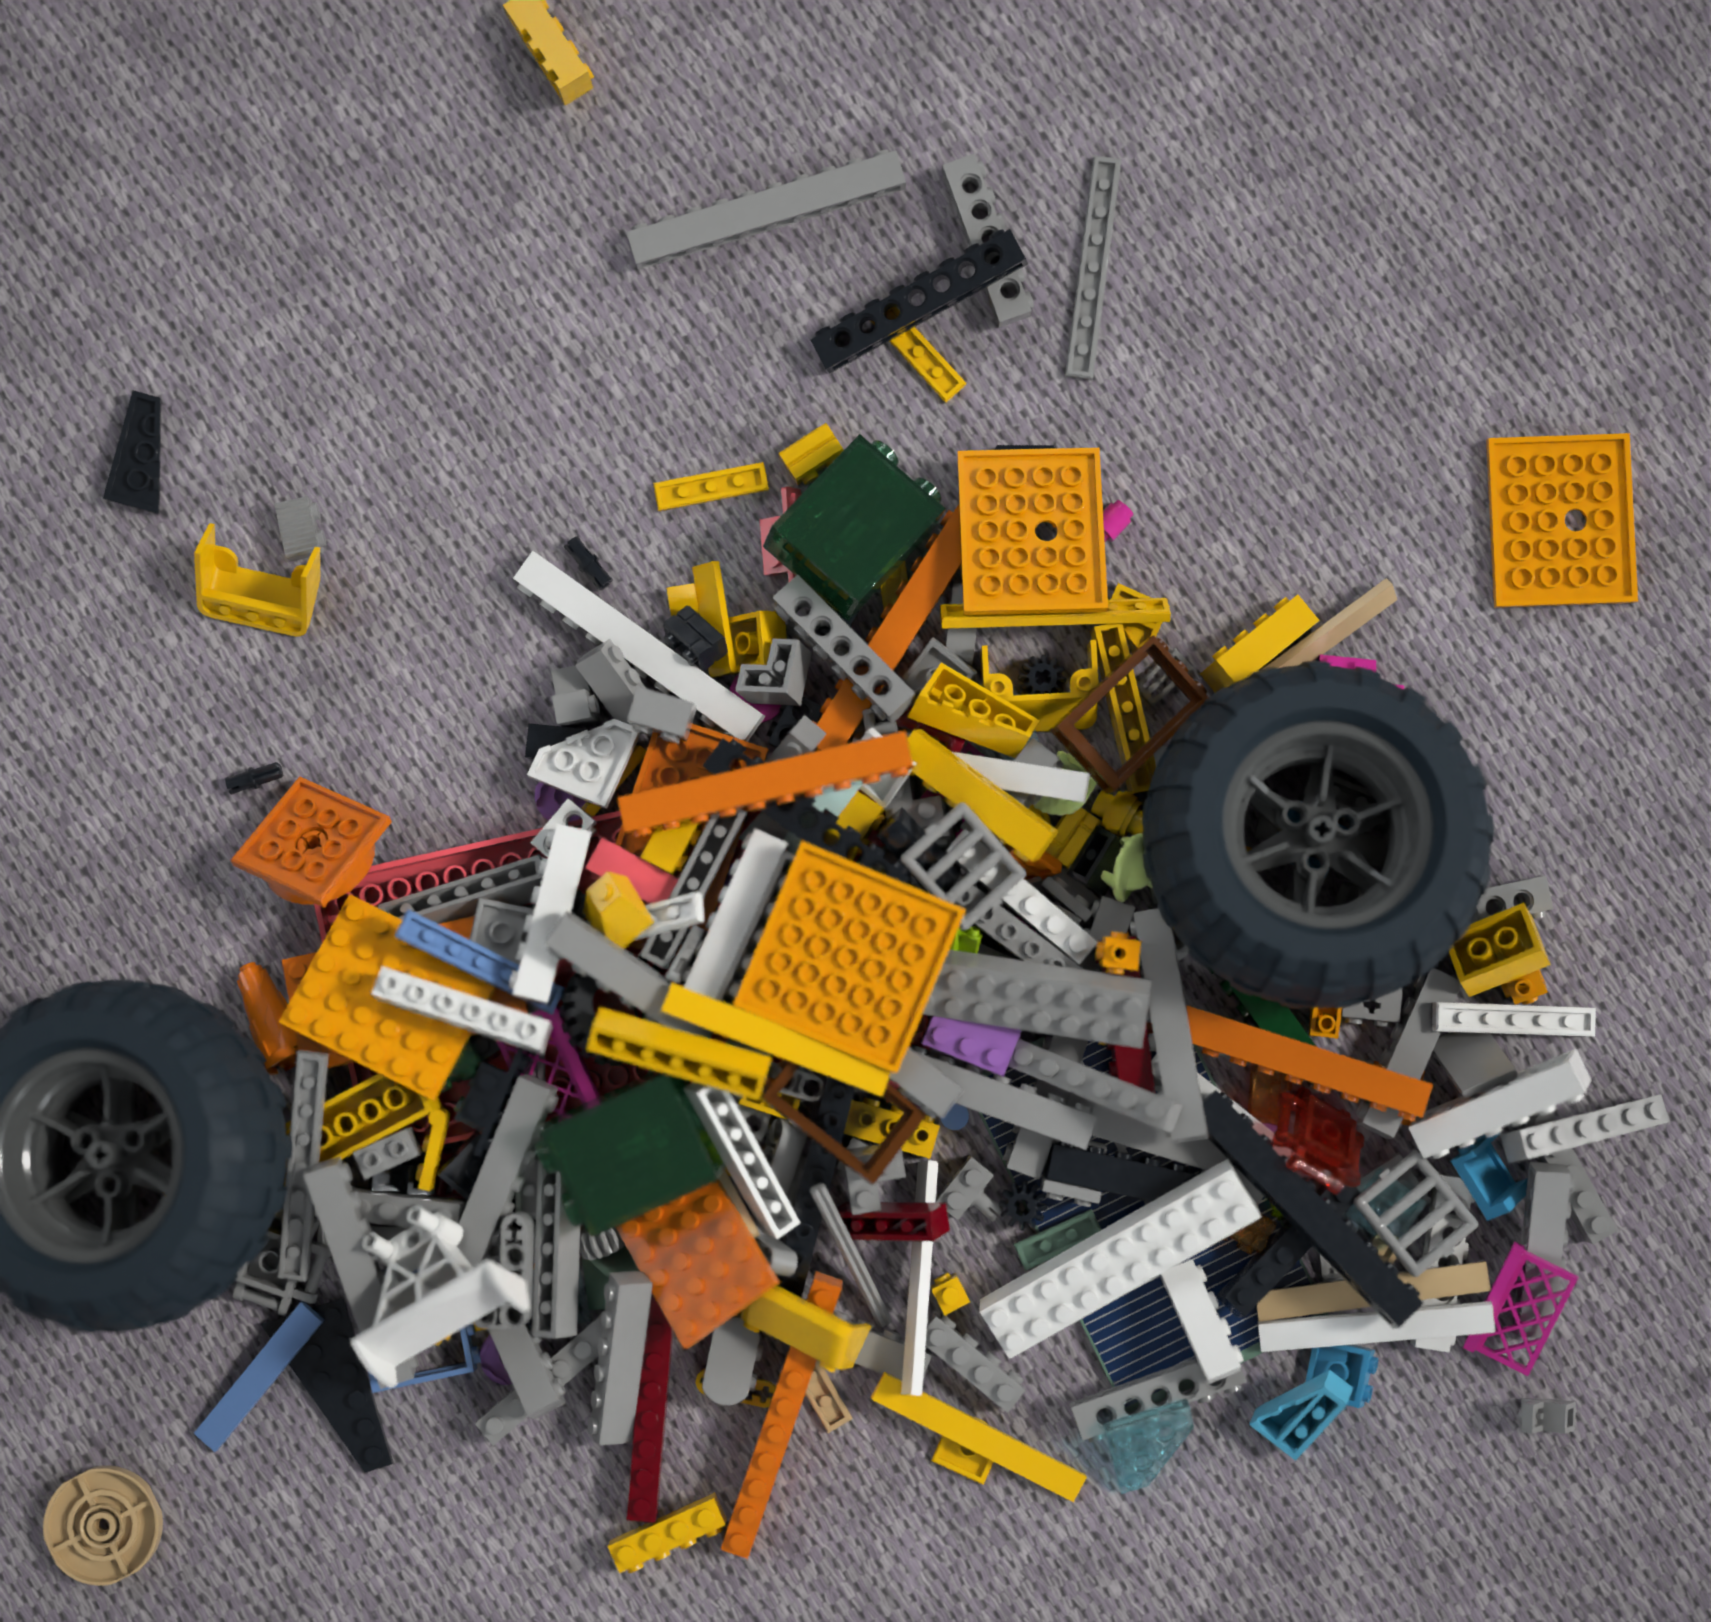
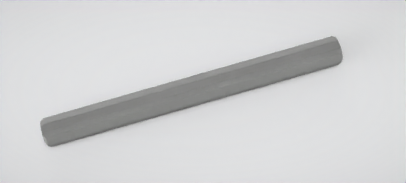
[810,1183,892,1327]

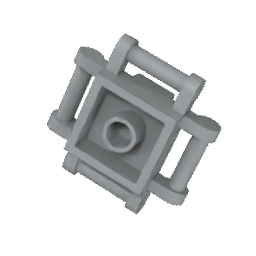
[233,1210,331,1317]

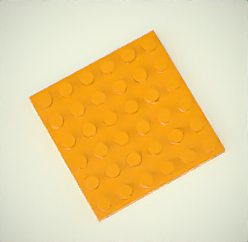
[733,841,966,1073]

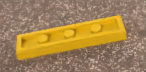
[870,307,967,403]
[653,462,769,512]
[692,561,737,678]

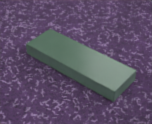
[1013,1209,1101,1271]

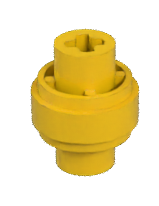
[1091,790,1143,837]

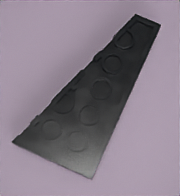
[261,1298,394,1473]

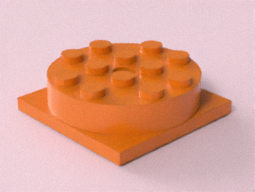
[231,776,392,908]

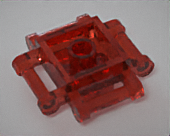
[1272,1086,1365,1194]

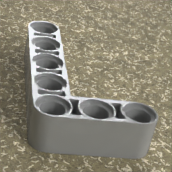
[745,1118,807,1277]

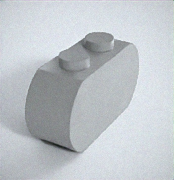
[702,1318,764,1407]

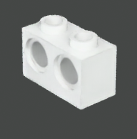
[531,799,597,857]

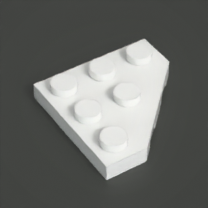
[527,719,641,809]

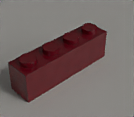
[833,1202,950,1242]

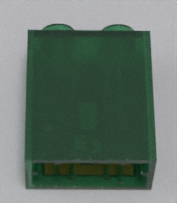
[763,434,946,621]
[535,1070,726,1238]

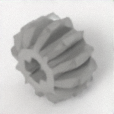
[579,1219,625,1260]

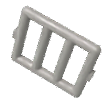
[901,802,1026,930]
[1354,1150,1478,1277]

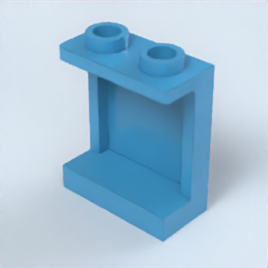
[1451,1133,1528,1221]

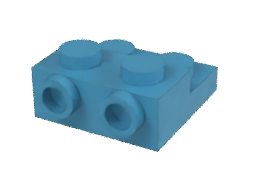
[1305,1344,1379,1408]

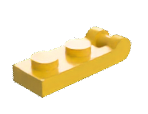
[416,1107,450,1191]

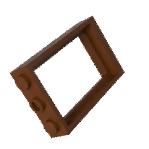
[1050,635,1209,794]
[760,1059,927,1185]

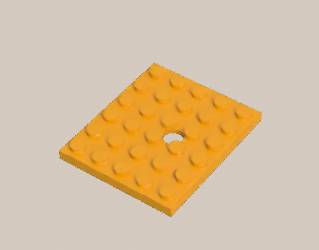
[1486,433,1638,608]
[957,448,1108,615]
[279,894,496,1102]

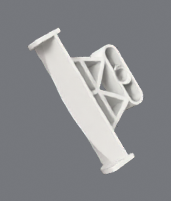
[351,1205,530,1388]

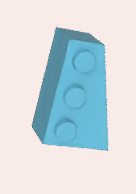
[1249,1370,1353,1461]

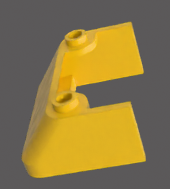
[194,523,320,637]
[980,640,1099,732]
[740,1285,872,1372]

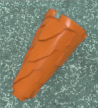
[237,962,298,1075]

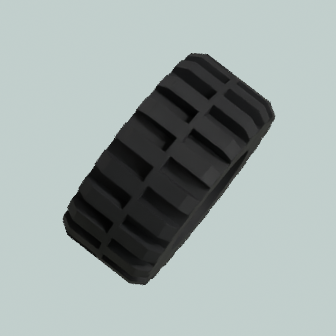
[559,952,664,1067]

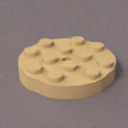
[43,1466,163,1586]

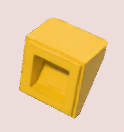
[666,583,699,617]

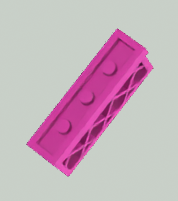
[496,1004,605,1135]
[1463,1241,1579,1376]

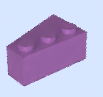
[920,1016,1022,1076]

